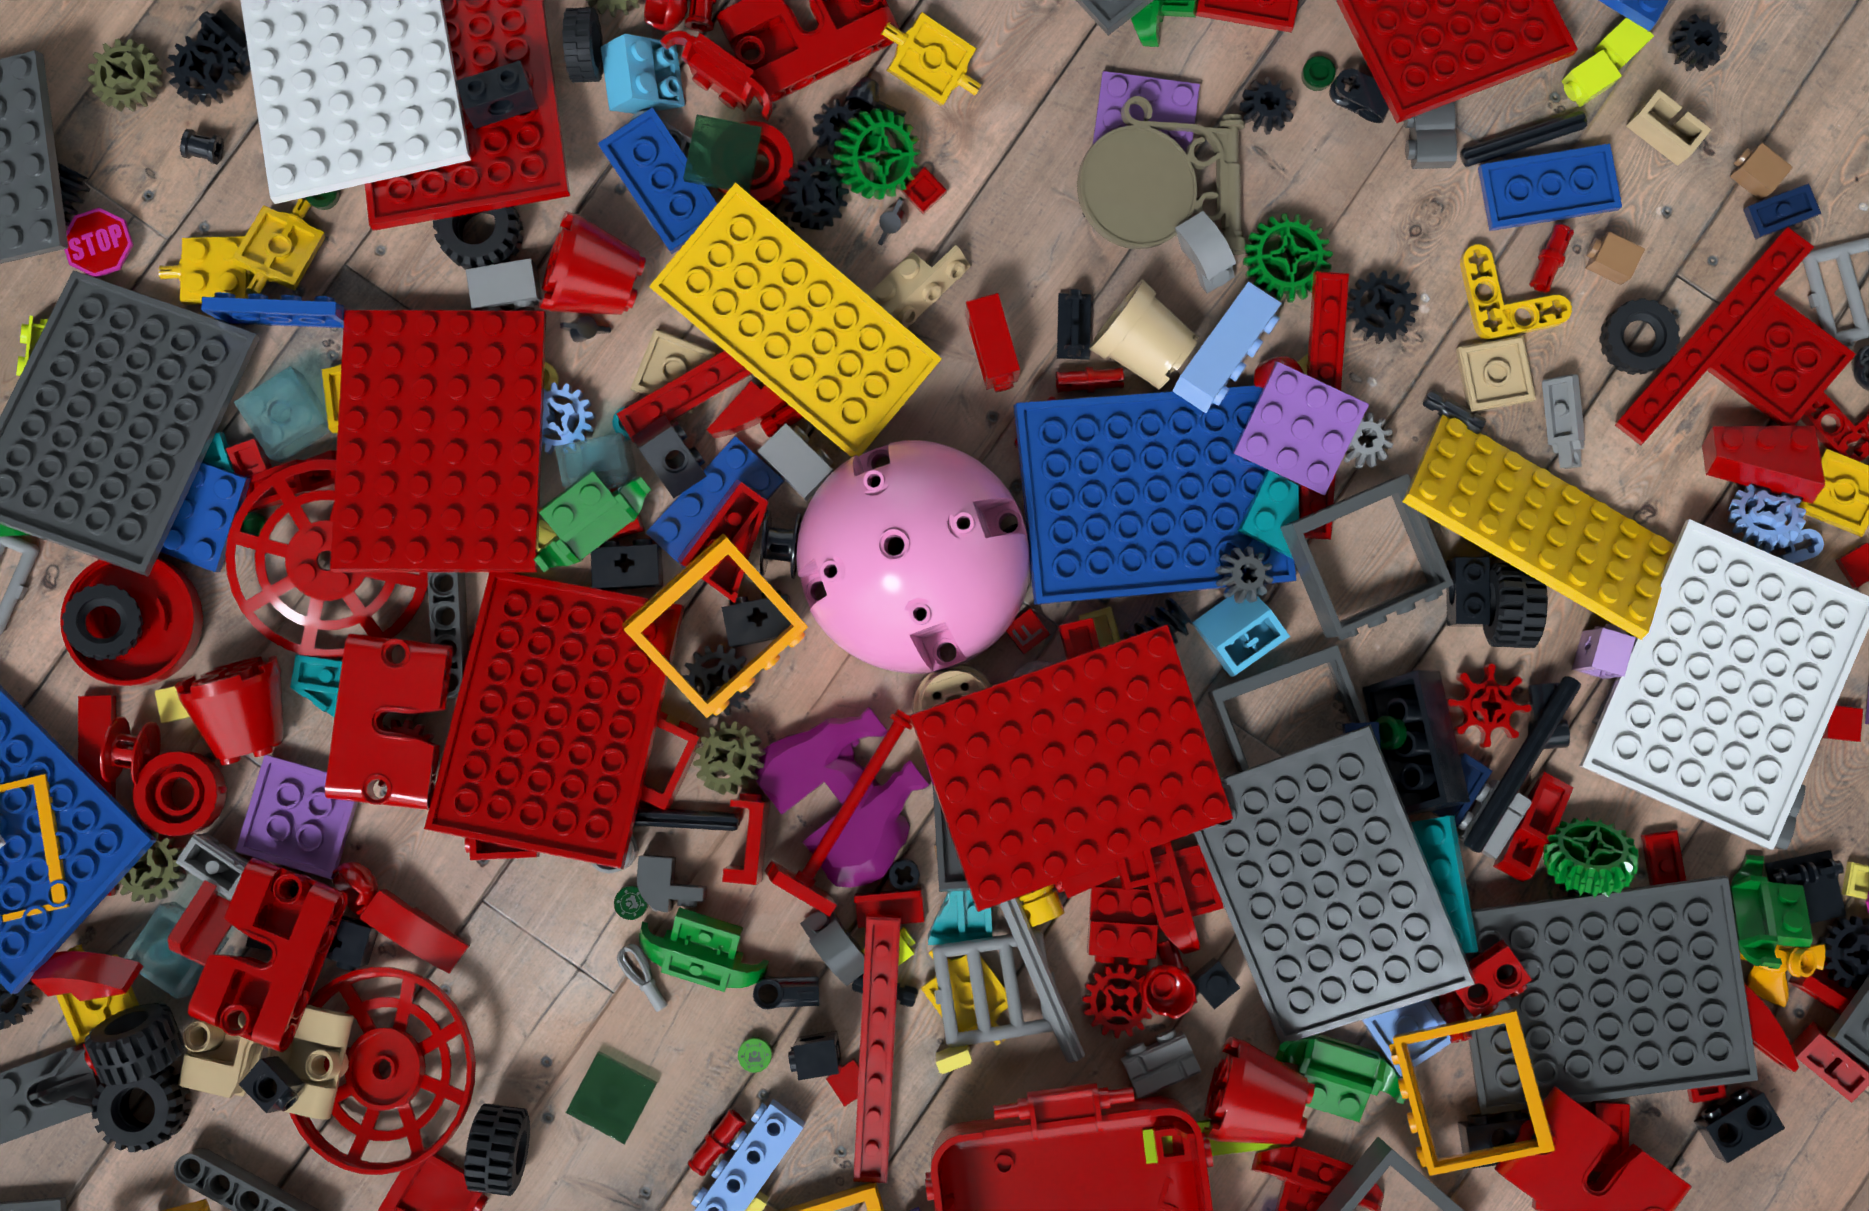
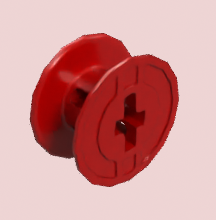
[100,716,161,785]

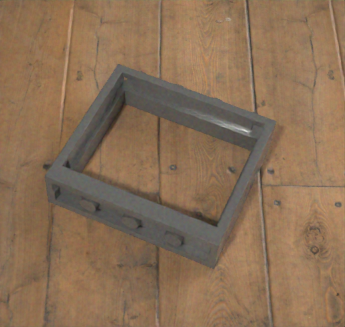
[1280,474,1454,641]
[1208,645,1367,772]
[1316,1137,1464,1211]

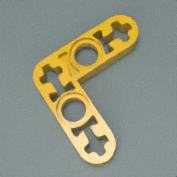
[1460,244,1572,340]

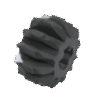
[1215,546,1273,604]

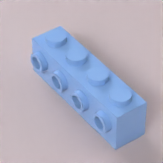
[1173,282,1282,413]
[691,1099,806,1211]

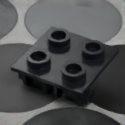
[1764,850,1847,924]

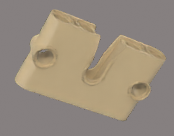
[178,1005,354,1120]

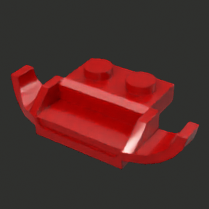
[660,30,773,121]
[1148,842,1224,954]
[1251,1146,1384,1211]

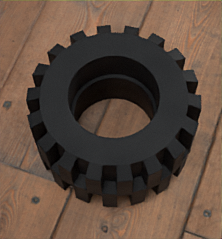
[433,206,523,270]
[1483,563,1548,648]
[84,1003,185,1085]
[92,1065,191,1152]
[464,1103,530,1196]

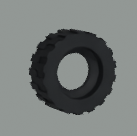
[562,7,603,83]
[1599,298,1680,375]
[62,584,144,661]

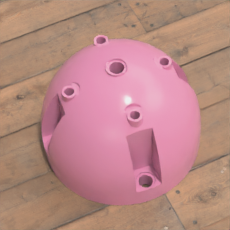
[796,440,1031,674]

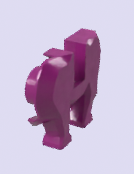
[755,707,929,888]

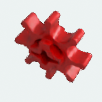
[1446,664,1532,748]

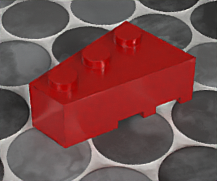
[1702,426,1825,504]
[677,480,768,603]

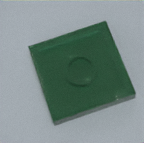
[683,114,763,194]
[565,1051,658,1145]

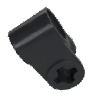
[1329,68,1389,123]

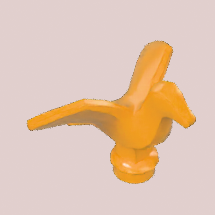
[1739,944,1825,1007]

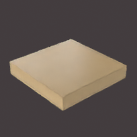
[630,328,717,414]
[1456,336,1536,413]

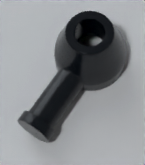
[845,77,906,117]

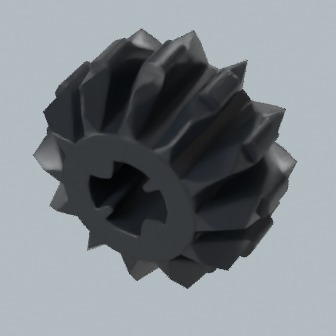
[1668,14,1728,72]
[1239,76,1296,135]
[812,98,866,155]

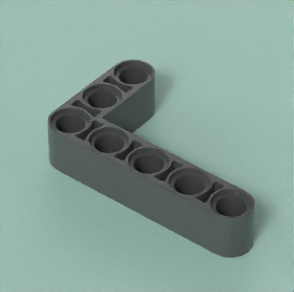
[427,572,469,699]
[174,1148,321,1211]

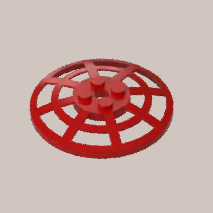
[225,459,428,659]
[290,967,476,1175]

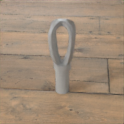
[617,944,668,1012]

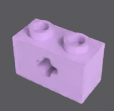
[1572,624,1636,679]

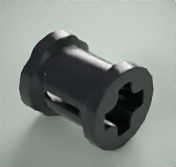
[180,129,224,165]
[889,859,920,891]

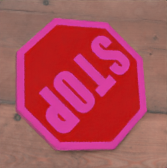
[64,208,134,278]

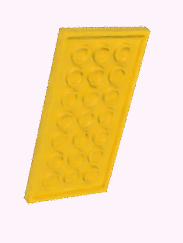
[649,182,942,457]
[1402,414,1675,640]

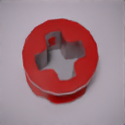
[685,0,716,32]

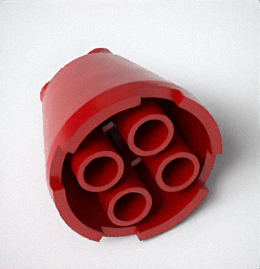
[538,211,646,315]
[175,655,284,765]
[1203,1037,1315,1144]

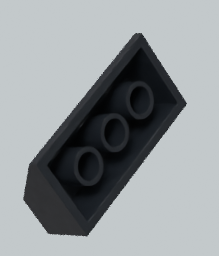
[1363,670,1470,815]

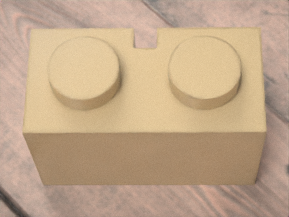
[1626,89,1712,166]

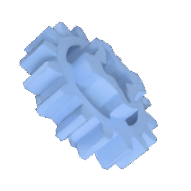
[542,382,595,455]
[1728,484,1806,550]

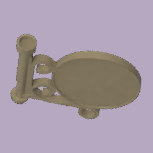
[1077,96,1246,255]

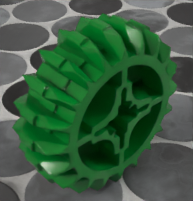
[833,108,922,200]
[1243,213,1333,303]
[1543,817,1639,898]

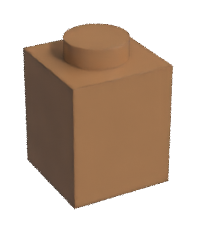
[1730,143,1793,201]
[1585,232,1645,285]

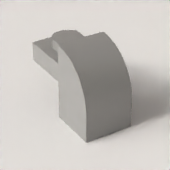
[1175,211,1236,294]

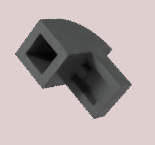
[637,854,707,913]
[800,910,864,986]

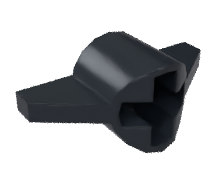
[878,197,908,246]
[560,316,611,343]

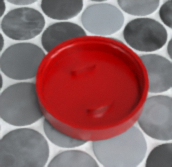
[60,558,203,687]

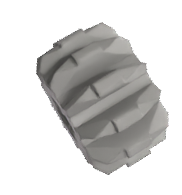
[1344,412,1393,469]

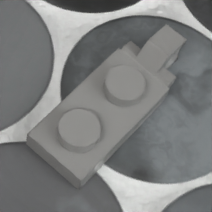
[1542,374,1585,469]

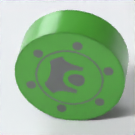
[738,1037,772,1073]

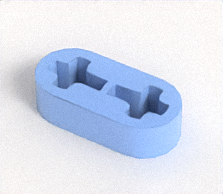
[1758,528,1824,564]

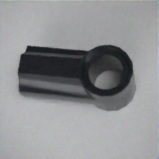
[1528,683,1570,750]
[753,976,819,1010]

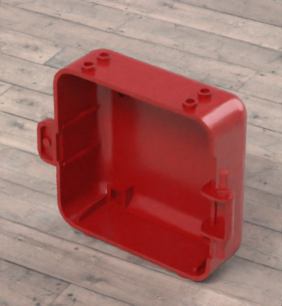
[925,1083,1213,1211]

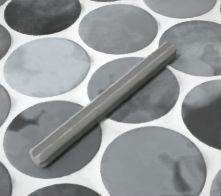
[1000,897,1085,1063]

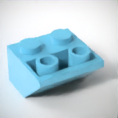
[601,34,685,114]
[1192,595,1290,677]

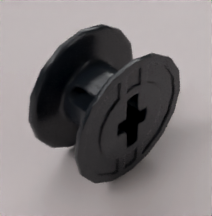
[760,510,802,579]

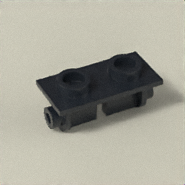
[198,9,251,77]
[1057,289,1091,360]

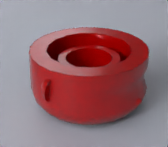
[711,121,795,208]
[133,751,228,836]

